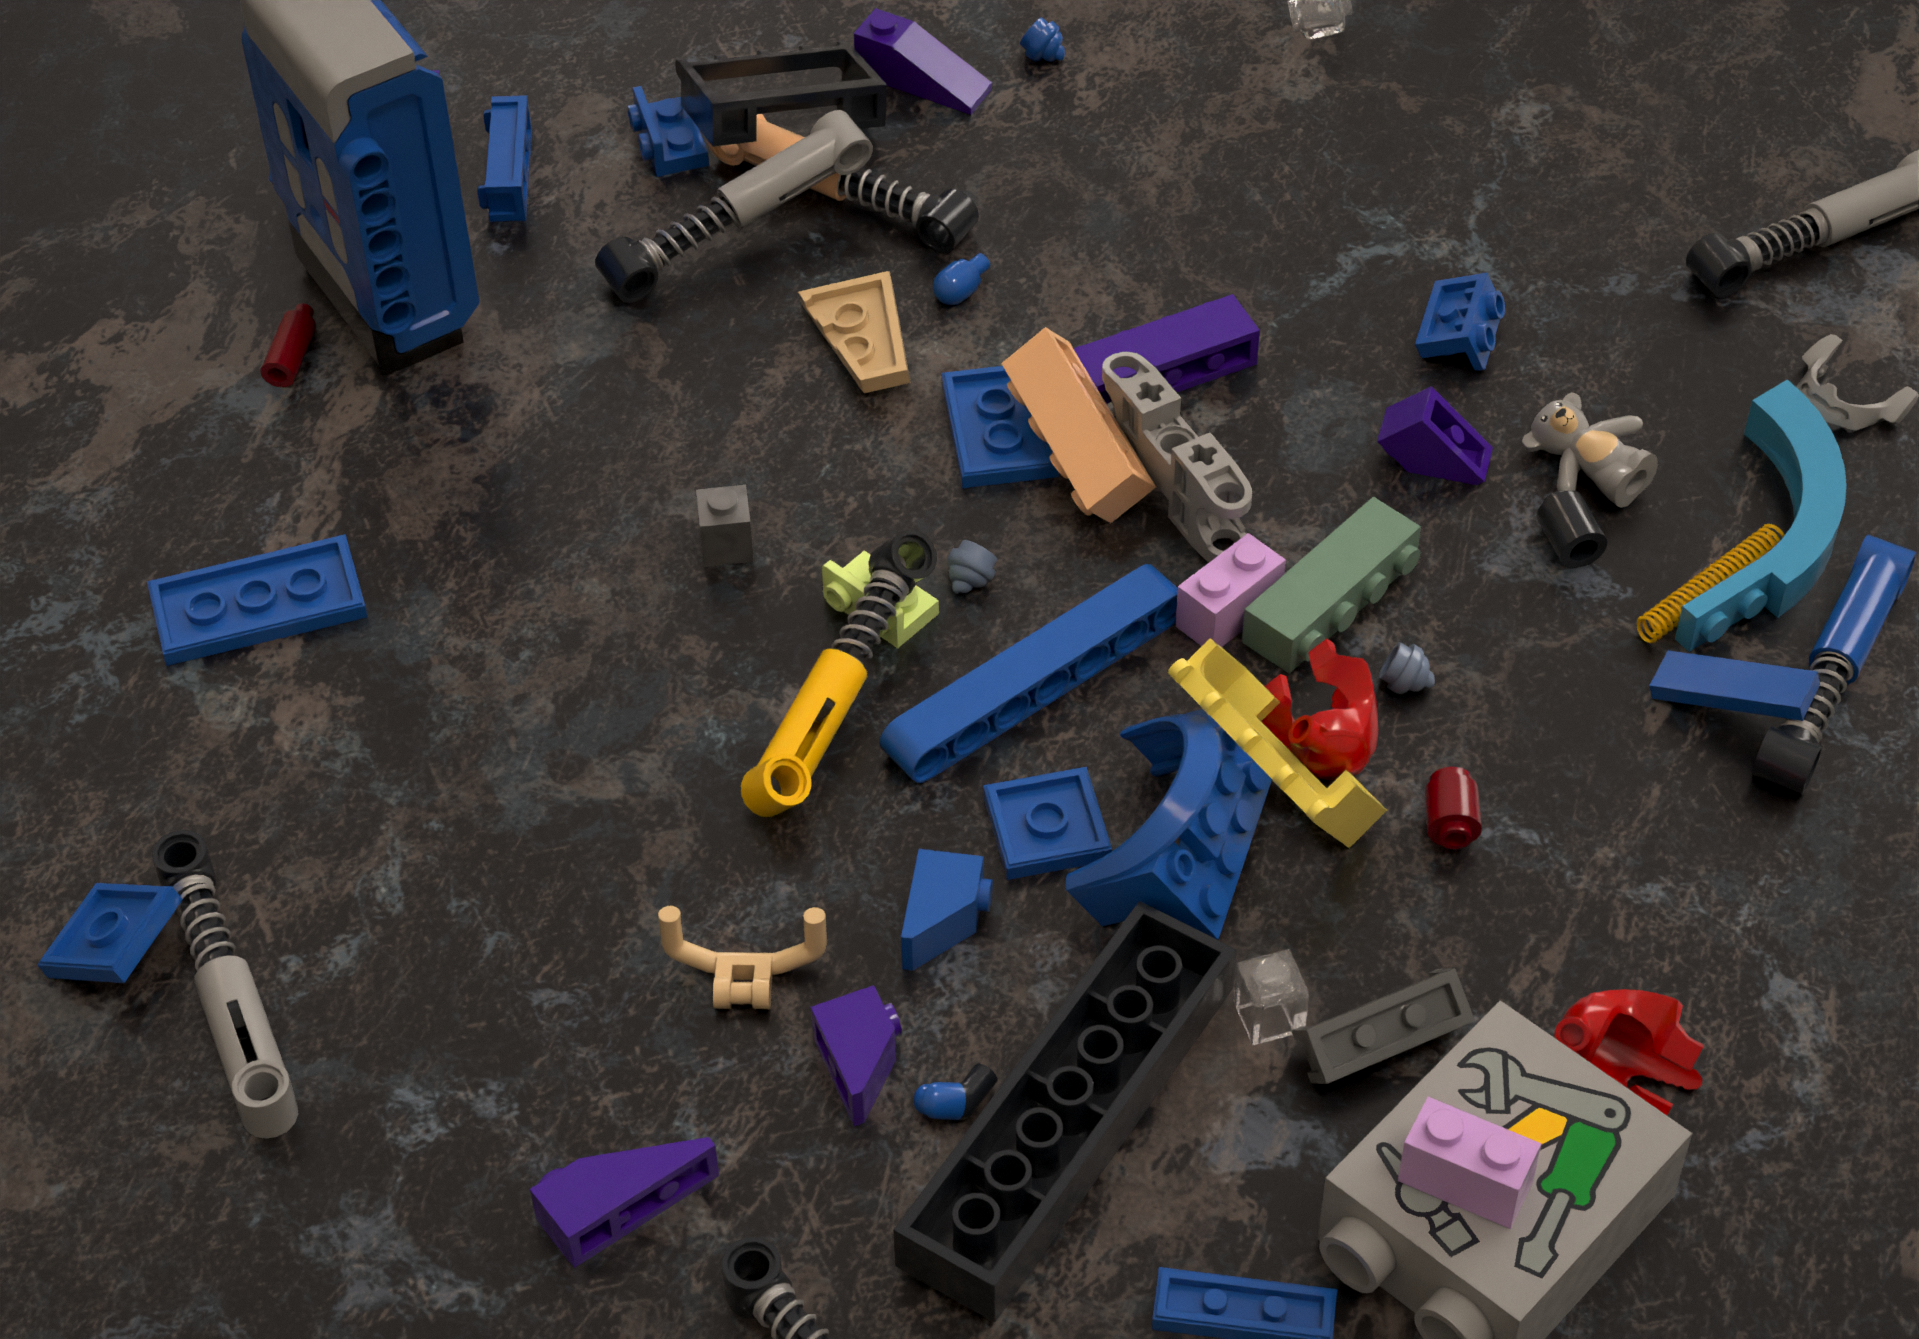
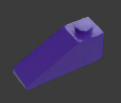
[854,8,992,115]
[530,1137,719,1268]

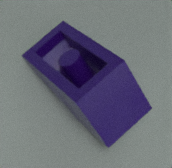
[1377,386,1493,485]
[811,985,902,1126]

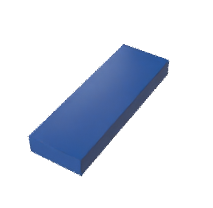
[1649,650,1820,721]
[1152,1267,1337,1339]

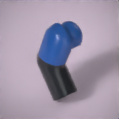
[913,1063,998,1120]

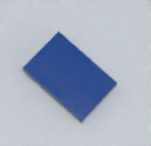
[941,366,1059,488]

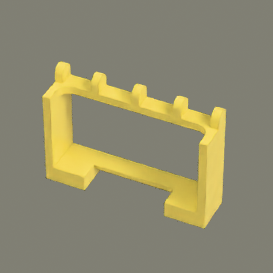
[1168,638,1387,848]

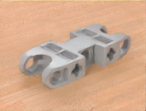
[1102,352,1252,562]

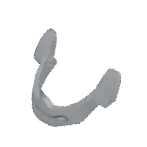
[1796,334,1919,431]

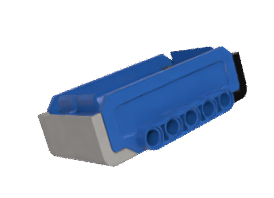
[240,0,480,372]

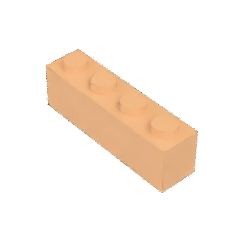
[1001,327,1156,523]

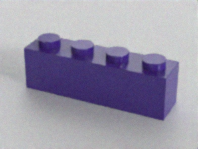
[1074,294,1260,404]

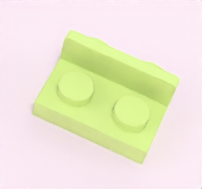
[822,551,939,648]

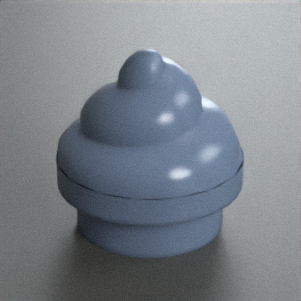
[947,540,997,594]
[1379,642,1435,694]

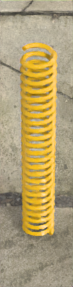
[1636,524,1785,644]

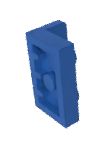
[627,86,709,177]
[1415,273,1505,371]

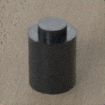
[1537,490,1607,568]

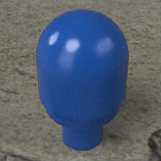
[933,253,990,306]

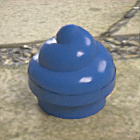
[1019,17,1065,62]

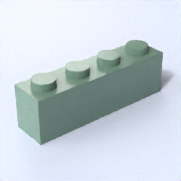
[1242,497,1421,674]

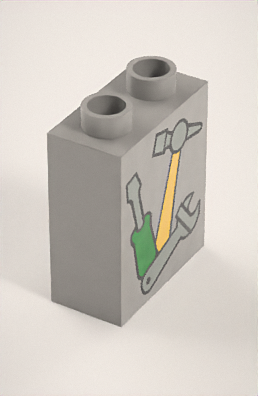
[1317,1000,1692,1339]

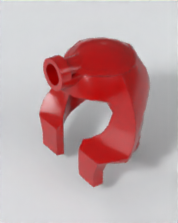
[1261,638,1379,780]
[1554,989,1704,1115]

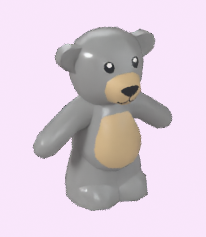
[1522,392,1658,508]

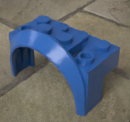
[1066,709,1272,940]

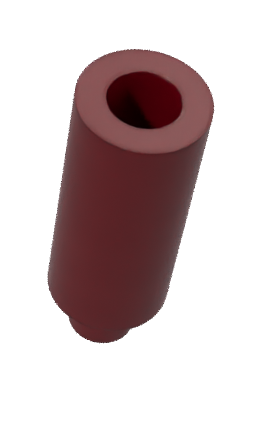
[260,303,316,388]

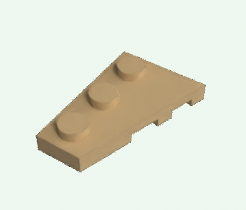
[798,271,911,393]

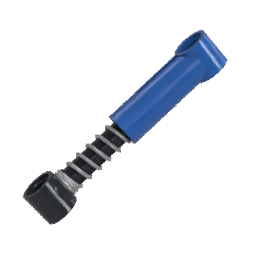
[1752,535,1917,794]

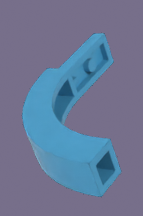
[1675,380,1847,652]

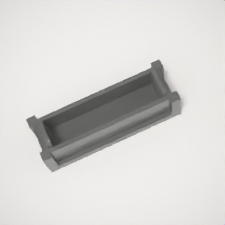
[1291,968,1475,1084]

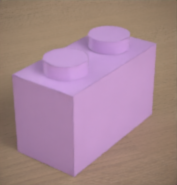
[1176,533,1286,647]
[1398,1096,1541,1229]

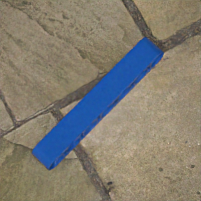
[879,564,1178,783]

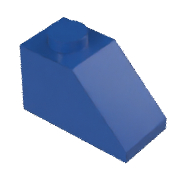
[901,849,993,970]

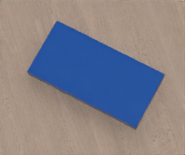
[147,534,368,666]

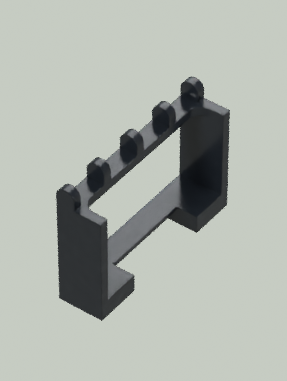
[675,41,886,147]

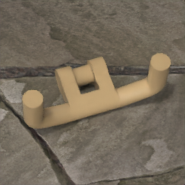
[658,906,827,1009]

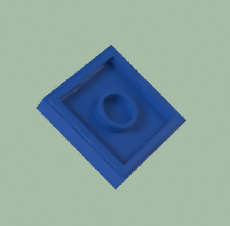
[983,767,1112,880]
[37,883,183,983]

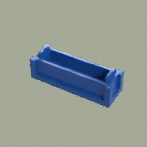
[477,95,532,222]

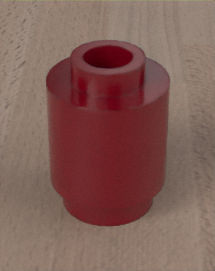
[1425,767,1482,849]

